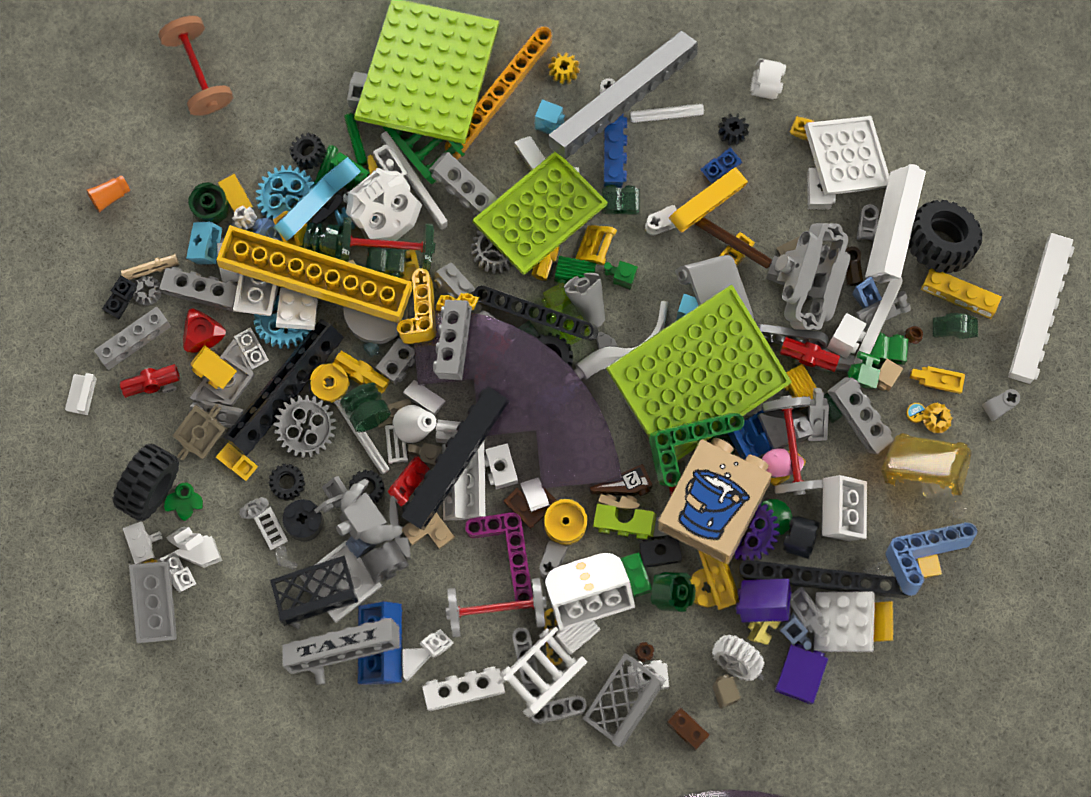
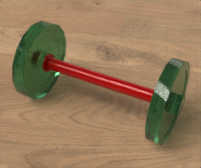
[337,217,435,271]

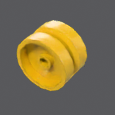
[545,499,587,546]

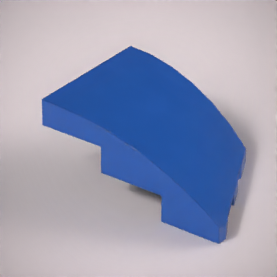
[728,409,772,460]

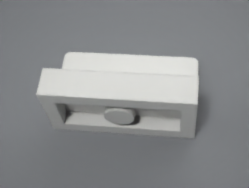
[65,373,97,415]

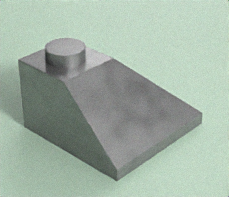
[757,409,814,450]

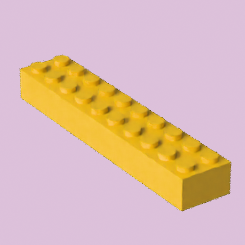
[216,225,412,323]

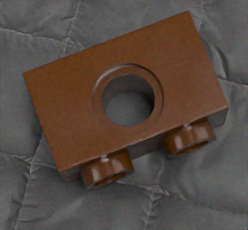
[666,708,710,751]

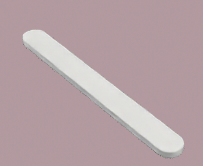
[854,277,903,364]

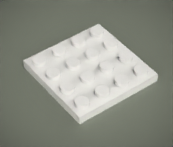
[804,116,889,196]

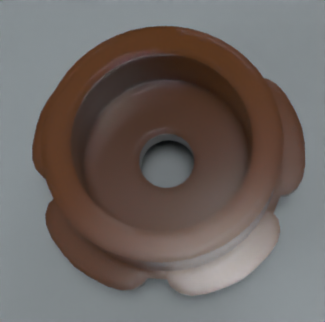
[905,326,923,344]
[635,642,654,661]

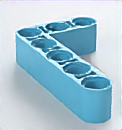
[274,157,360,241]

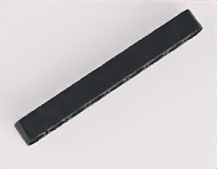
[739,560,910,599]

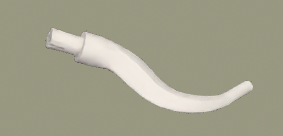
[562,301,668,386]

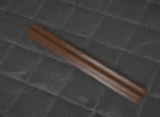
[695,217,772,269]

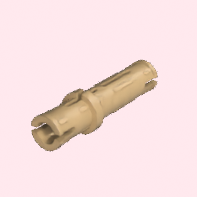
[121,253,179,280]

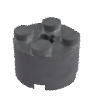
[362,541,409,584]

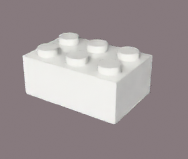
[822,475,867,541]

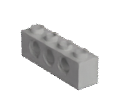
[429,152,498,217]
[159,267,237,312]
[433,300,472,380]
[94,306,171,371]
[827,378,894,454]

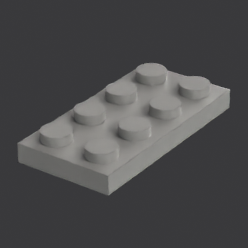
[129,561,177,643]

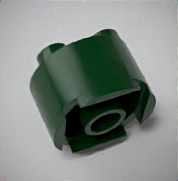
[188,182,229,224]
[650,572,696,612]

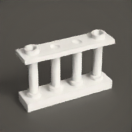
[497,627,587,717]

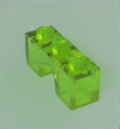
[541,282,590,345]

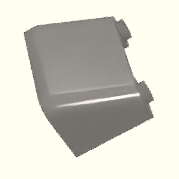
[675,255,754,319]

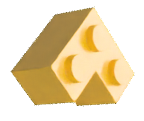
[191,345,237,389]

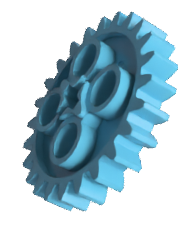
[256,165,315,222]
[253,295,316,349]

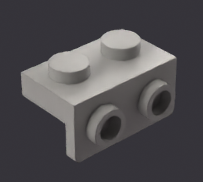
[431,262,475,299]

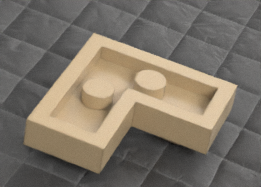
[402,512,455,549]

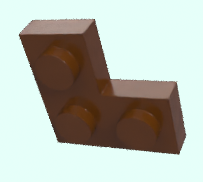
[503,488,557,529]

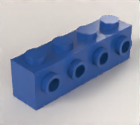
[604,113,627,189]

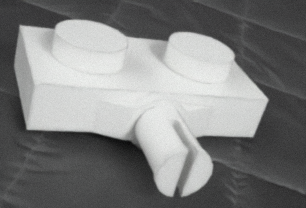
[123,521,162,564]

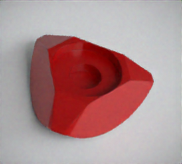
[183,308,226,353]

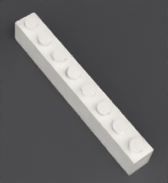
[1008,233,1074,384]

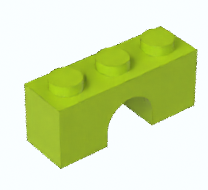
[593,504,657,540]

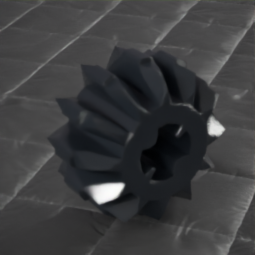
[718,113,749,146]

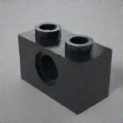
[639,535,682,568]

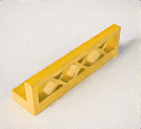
[698,550,740,610]

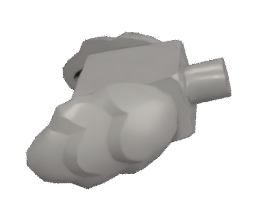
[336,479,402,544]

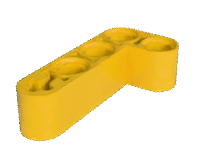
[397,268,436,344]

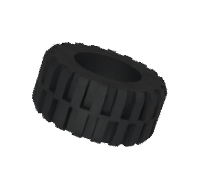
[908,200,983,273]
[112,444,179,521]

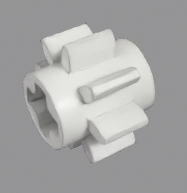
[232,206,257,230]

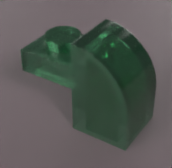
[933,313,978,339]

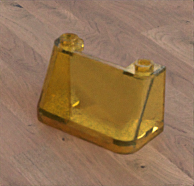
[881,433,972,496]

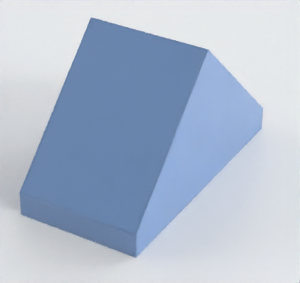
[852,277,882,309]

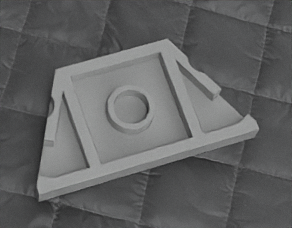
[190,339,255,406]

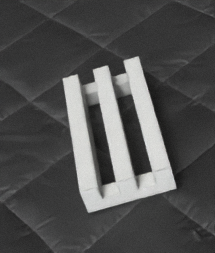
[385,425,408,464]

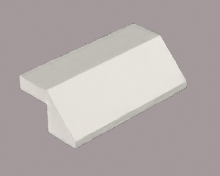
[442,441,485,520]

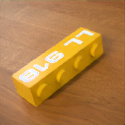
[921,268,1002,319]

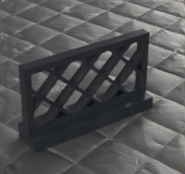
[270,556,359,626]

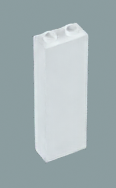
[865,164,926,284]

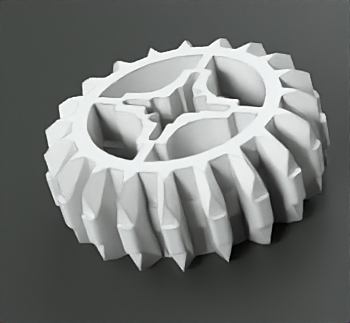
[712,635,764,681]

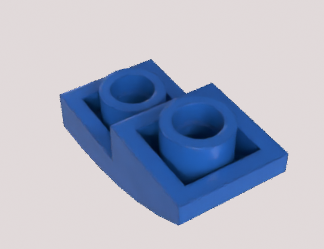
[700,147,743,184]

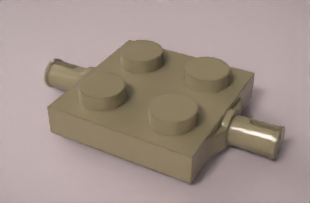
[173,404,227,460]

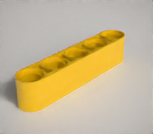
[669,167,748,233]

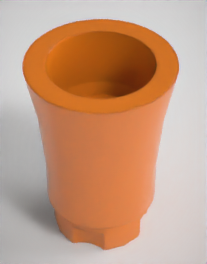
[86,176,130,213]

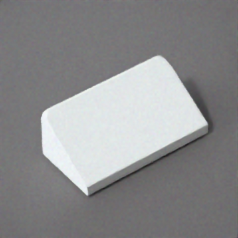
[514,136,545,171]
[403,380,446,416]

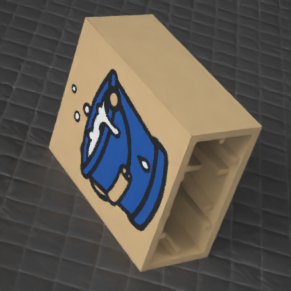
[658,438,772,565]

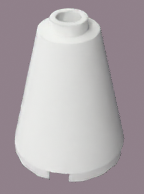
[393,405,436,443]

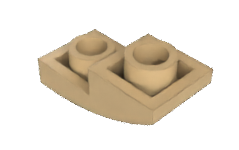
[598,493,640,510]

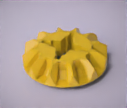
[923,402,953,433]

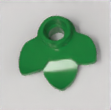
[164,482,203,521]

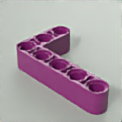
[465,513,533,609]

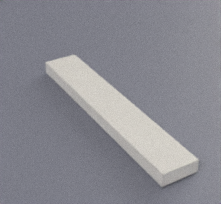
[381,132,447,230]

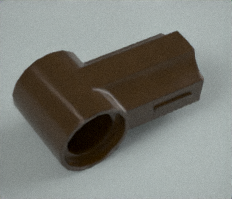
[845,246,863,286]

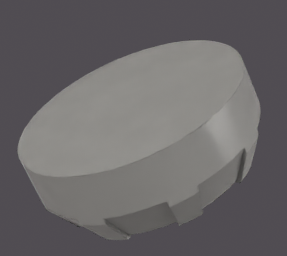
[344,303,409,344]

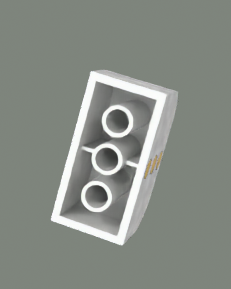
[546,553,635,631]

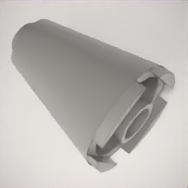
[564,273,605,327]

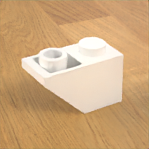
[175,535,222,568]

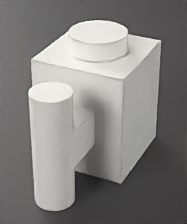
[436,420,460,443]

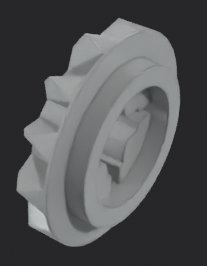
[133,276,162,306]
[239,497,269,519]

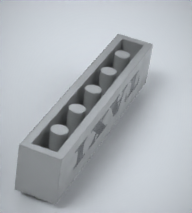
[282,618,400,674]

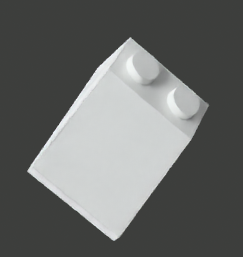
[233,274,279,316]

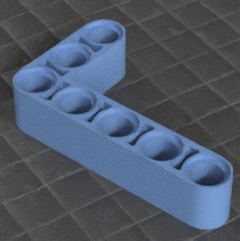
[886,523,977,596]

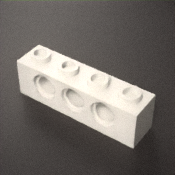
[422,666,505,712]

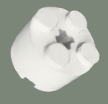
[751,58,786,100]

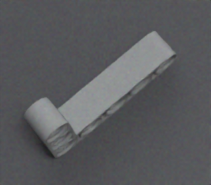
[512,627,586,724]

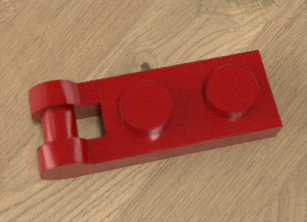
[387,456,430,506]

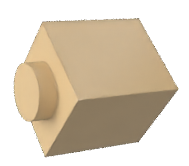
[877,359,903,391]

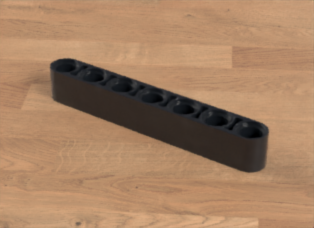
[474,285,599,341]

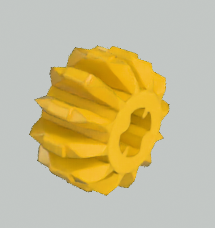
[548,52,580,85]

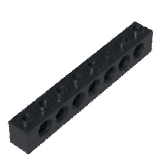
[224,319,344,456]

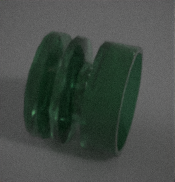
[303,222,343,259]
[340,383,391,432]

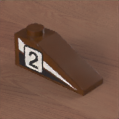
[590,464,653,496]

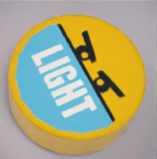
[906,403,925,423]

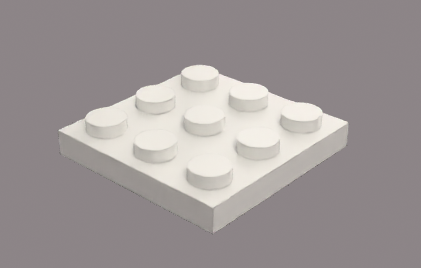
[300,541,382,623]
[814,592,875,652]

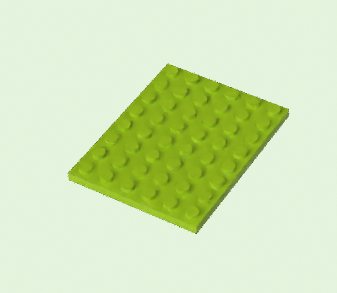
[354,0,499,144]
[606,285,792,464]

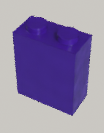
[736,579,792,622]
[774,644,829,705]

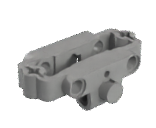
[776,223,850,330]

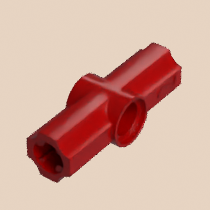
[780,337,840,372]
[120,364,180,398]

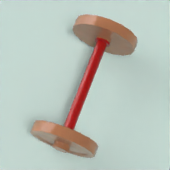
[158,16,233,116]

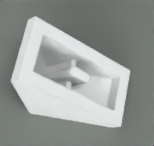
[403,648,431,682]

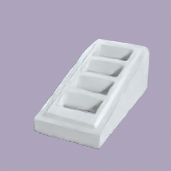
[254,506,288,550]

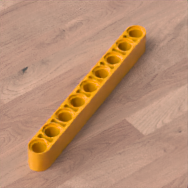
[445,27,552,160]

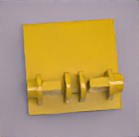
[873,601,893,642]

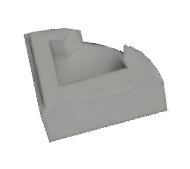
[596,332,618,350]

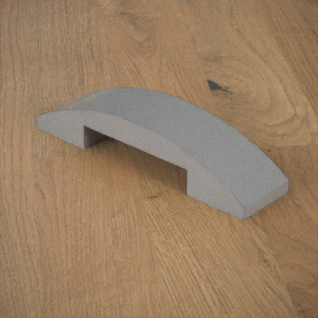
[390,490,411,560]

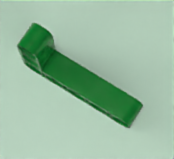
[649,413,744,487]

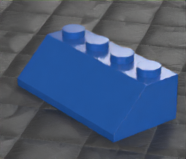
[358,602,402,684]

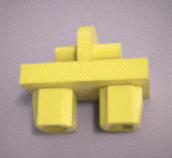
[747,621,781,645]

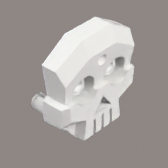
[343,168,422,241]

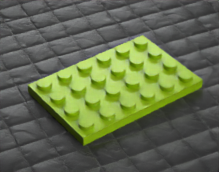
[472,152,608,276]

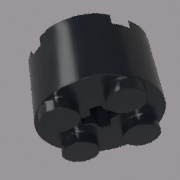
[282,499,324,542]
[784,515,820,559]

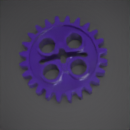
[734,502,780,561]

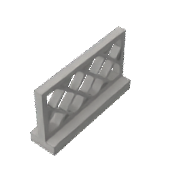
[583,653,666,747]

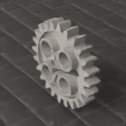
[273,395,336,457]

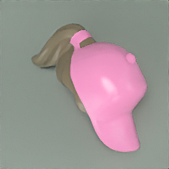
[762,448,804,478]

